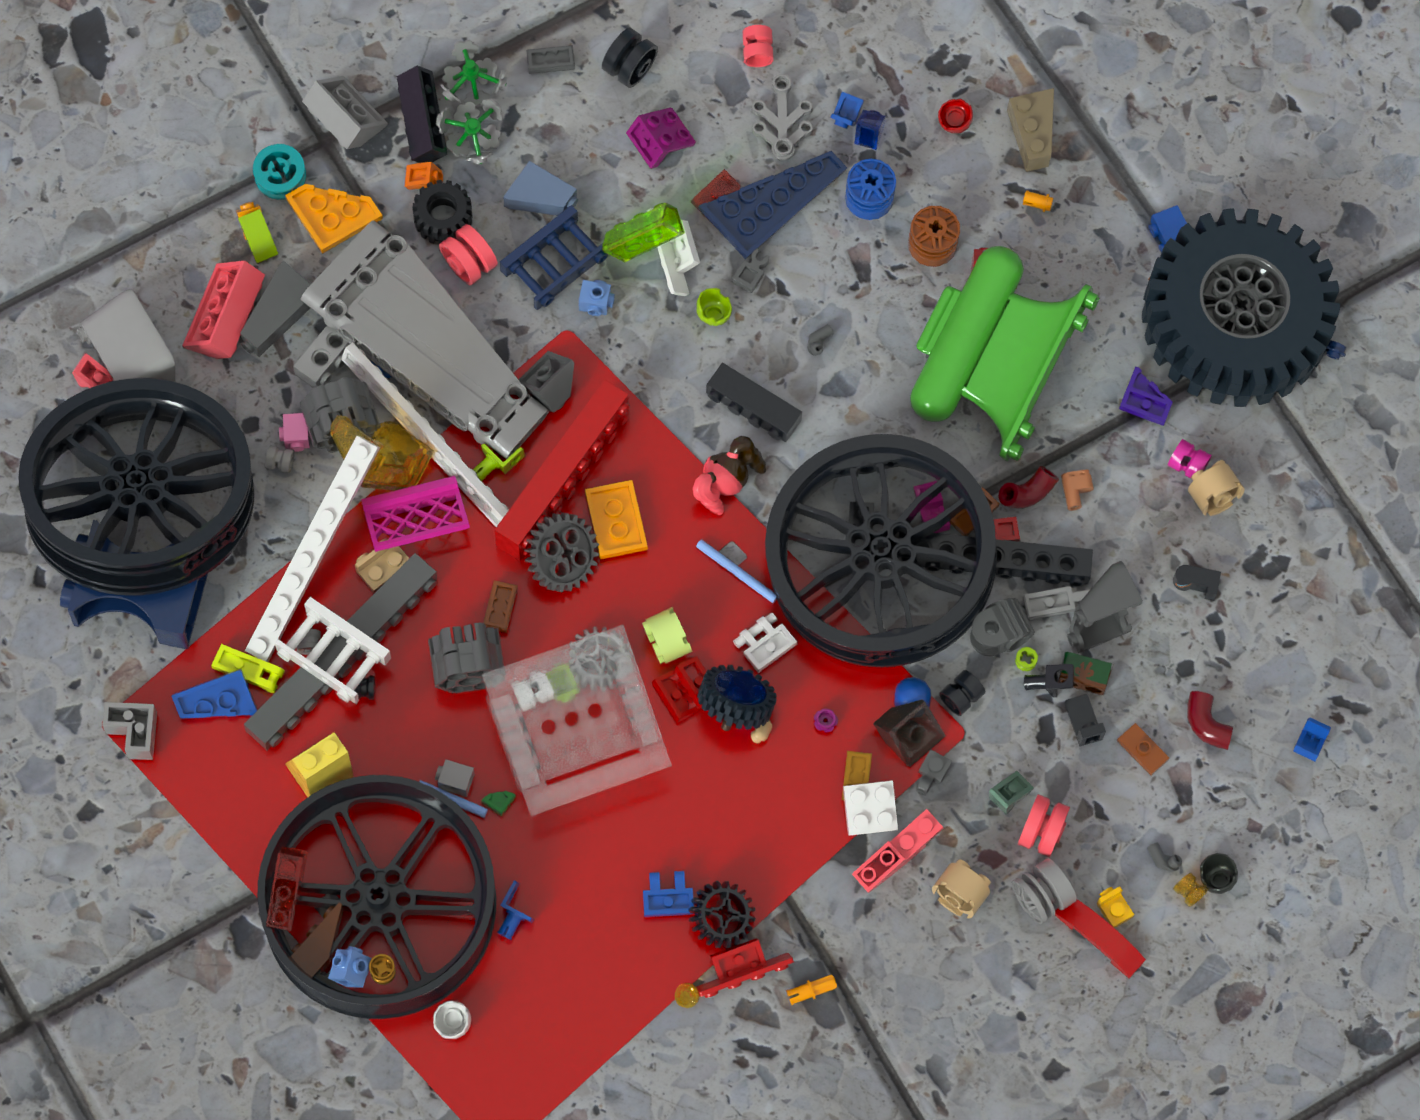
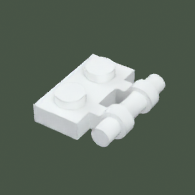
[733,612,797,673]

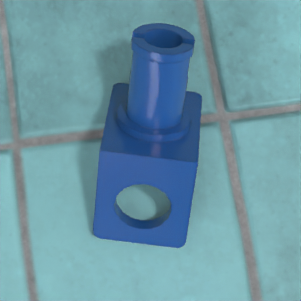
[497,880,534,940]

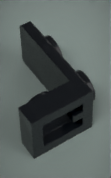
[1064,694,1106,747]

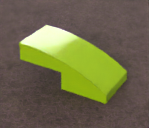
[238,209,278,264]

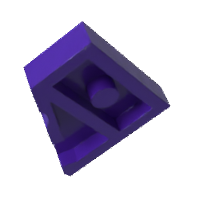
[1119,366,1173,426]

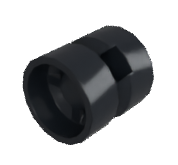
[939,670,986,716]

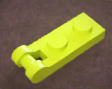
[211,644,285,693]

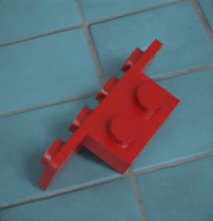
[695,938,794,998]

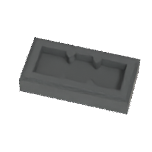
[526,45,575,74]

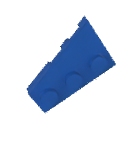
[171,669,257,718]

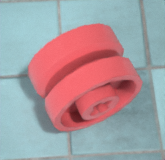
[439,224,498,285]
[1018,794,1070,857]

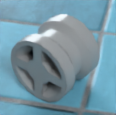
[297,629,321,655]

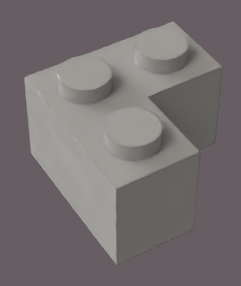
[102,702,157,760]

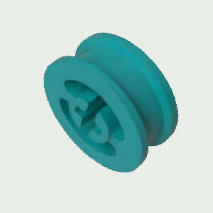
[253,144,306,200]

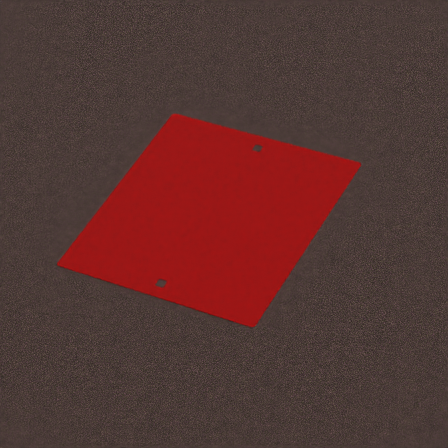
[102,330,965,1120]

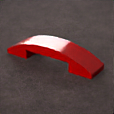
[1055,899,1146,979]

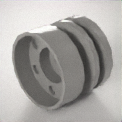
[1011,858,1077,925]

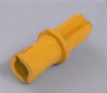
[786,975,837,1005]

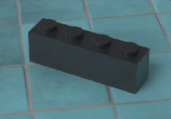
[396,65,448,163]
[706,362,802,442]

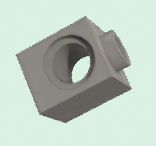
[435,759,475,797]

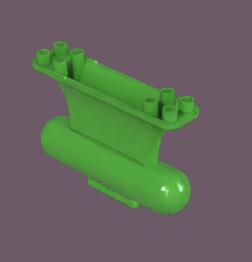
[910,246,1100,461]

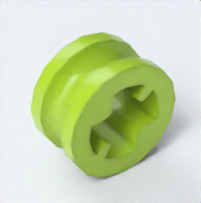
[1015,647,1038,671]

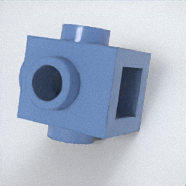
[579,280,615,316]
[328,946,372,988]

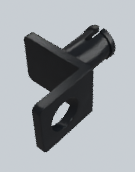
[1024,664,1074,698]

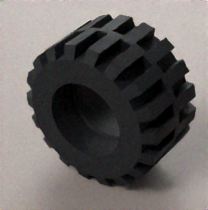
[412,180,473,244]

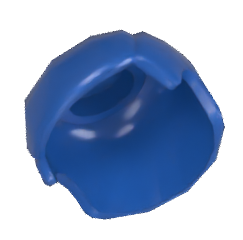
[894,677,931,717]

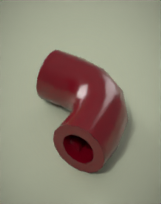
[998,466,1059,509]
[1187,691,1233,750]

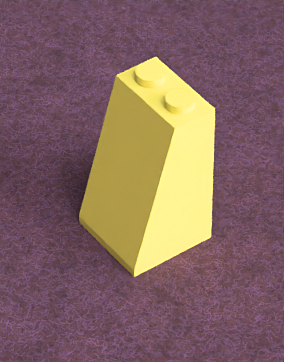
[285,733,354,797]

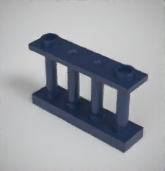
[500,205,609,310]

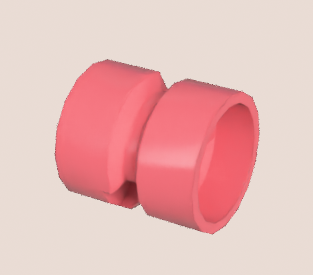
[742,25,774,67]

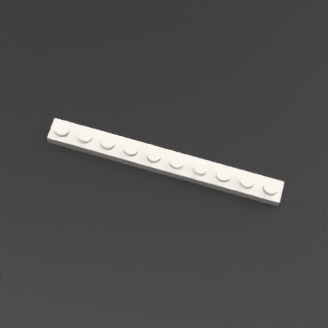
[341,343,509,527]
[245,436,380,662]

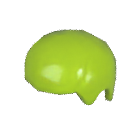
[696,288,732,326]

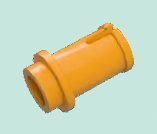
[1023,190,1054,212]

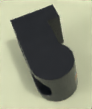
[1173,565,1221,601]

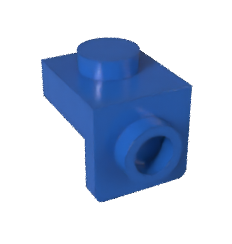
[830,92,864,129]
[1293,718,1331,762]

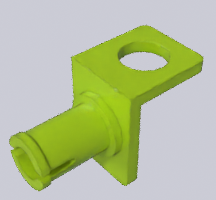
[472,444,525,482]

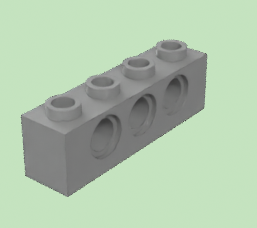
[293,313,350,388]

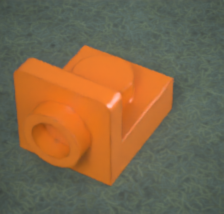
[405,162,443,190]

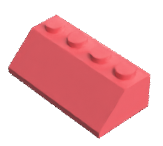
[182,261,265,359]

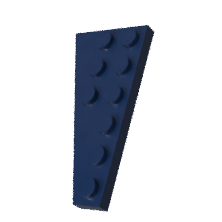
[698,151,847,260]

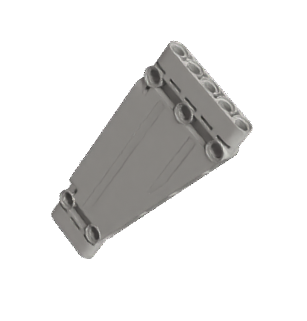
[301,220,549,459]

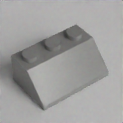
[302,76,388,149]

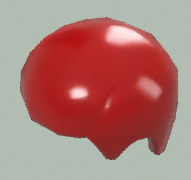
[938,99,973,133]

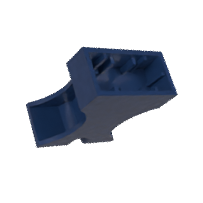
[60,520,208,649]

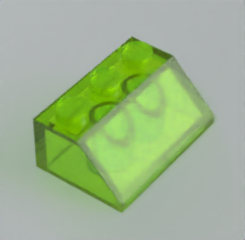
[602,203,685,263]

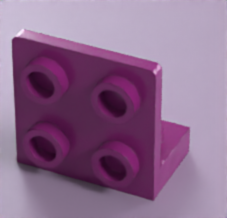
[626,107,696,169]

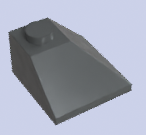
[519,351,574,412]

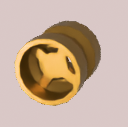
[369,954,396,985]

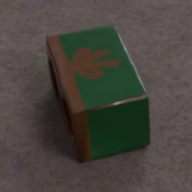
[1058,652,1114,695]

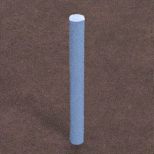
[696,539,777,603]

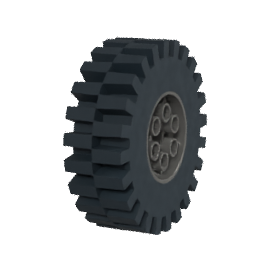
[1142,208,1340,407]

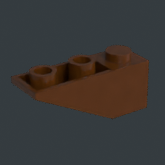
[291,902,344,977]

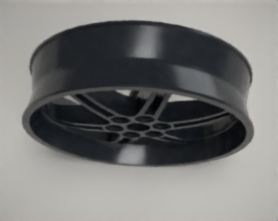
[257,775,496,1019]

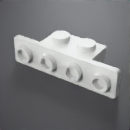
[647,208,700,296]

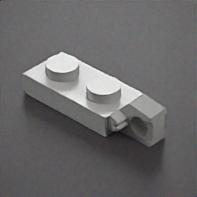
[1023,586,1090,620]

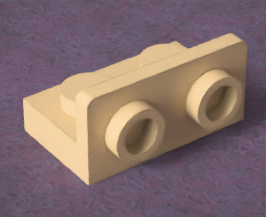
[355,538,409,593]

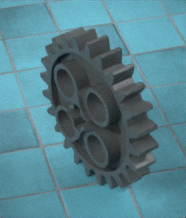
[525,513,599,592]

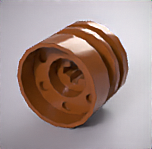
[908,206,960,267]

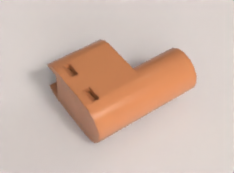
[1061,469,1094,511]

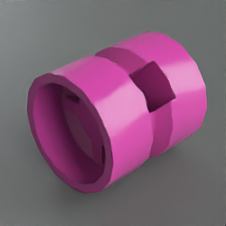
[1167,439,1212,479]

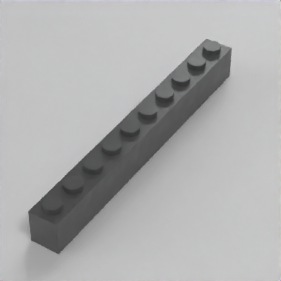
[244,553,437,750]

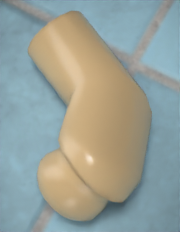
[751,719,772,743]

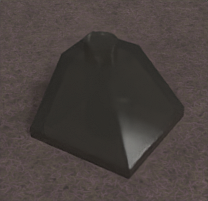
[873,700,946,767]

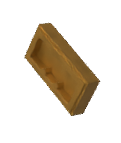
[842,751,872,800]

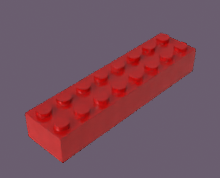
[495,379,630,561]

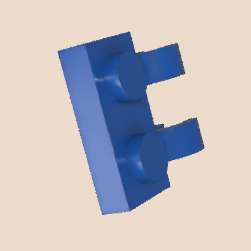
[643,871,694,917]

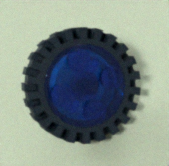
[697,665,777,731]

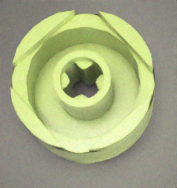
[642,607,693,664]

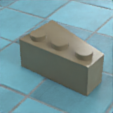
[1007,88,1054,172]

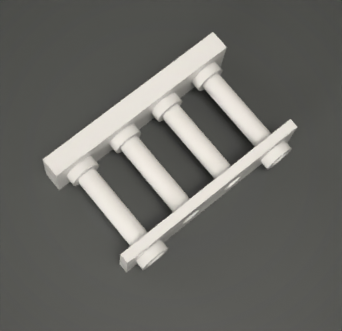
[275,597,391,704]

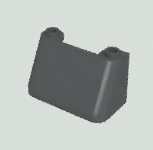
[1067,561,1143,654]

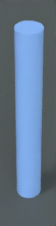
[419,780,488,818]

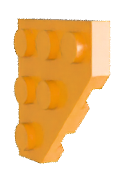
[285,184,383,254]

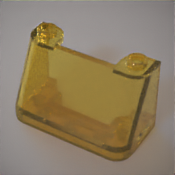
[330,415,434,491]

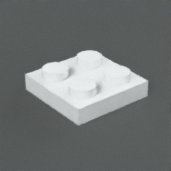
[843,780,898,836]

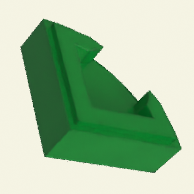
[481,791,516,817]

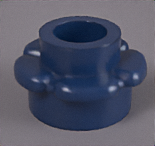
[1326,340,1347,360]

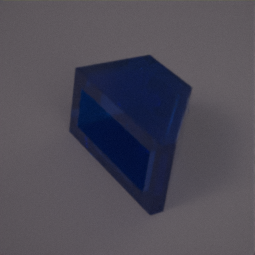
[854,110,886,150]

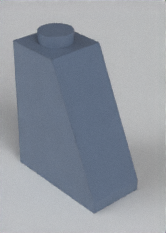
[503,161,578,216]

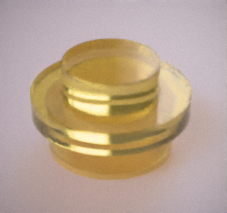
[675,983,699,1008]

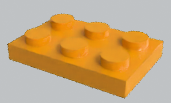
[585,480,648,559]

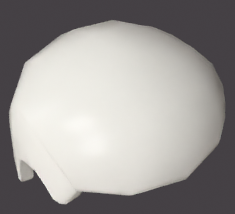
[433,1001,471,1039]

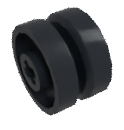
[602,27,658,88]

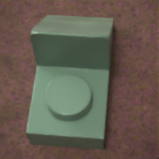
[989,771,1034,815]

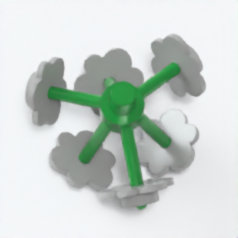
[440,40,507,108]
[436,98,504,164]

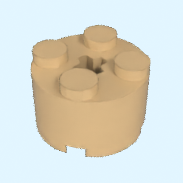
[1188,460,1245,516]
[932,859,991,918]

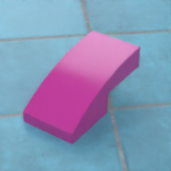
[913,481,950,533]

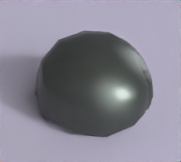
[1200,853,1238,894]

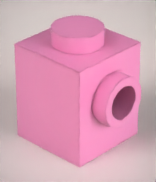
[279,413,310,452]

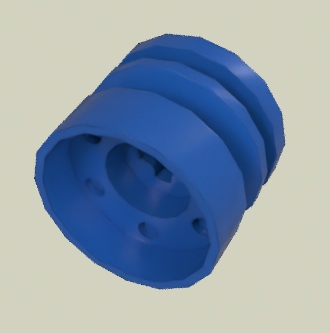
[845,158,896,220]

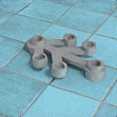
[752,74,813,160]

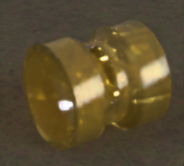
[1173,872,1208,907]

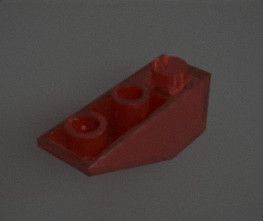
[266,846,308,931]

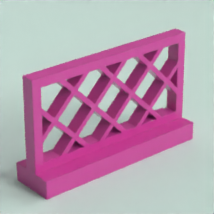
[361,476,470,552]

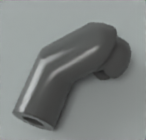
[807,324,834,356]
[1147,842,1182,871]

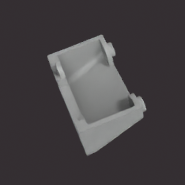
[77,289,175,382]

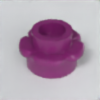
[814,709,838,732]

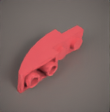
[852,809,944,893]

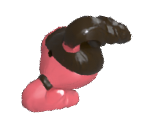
[693,436,766,516]

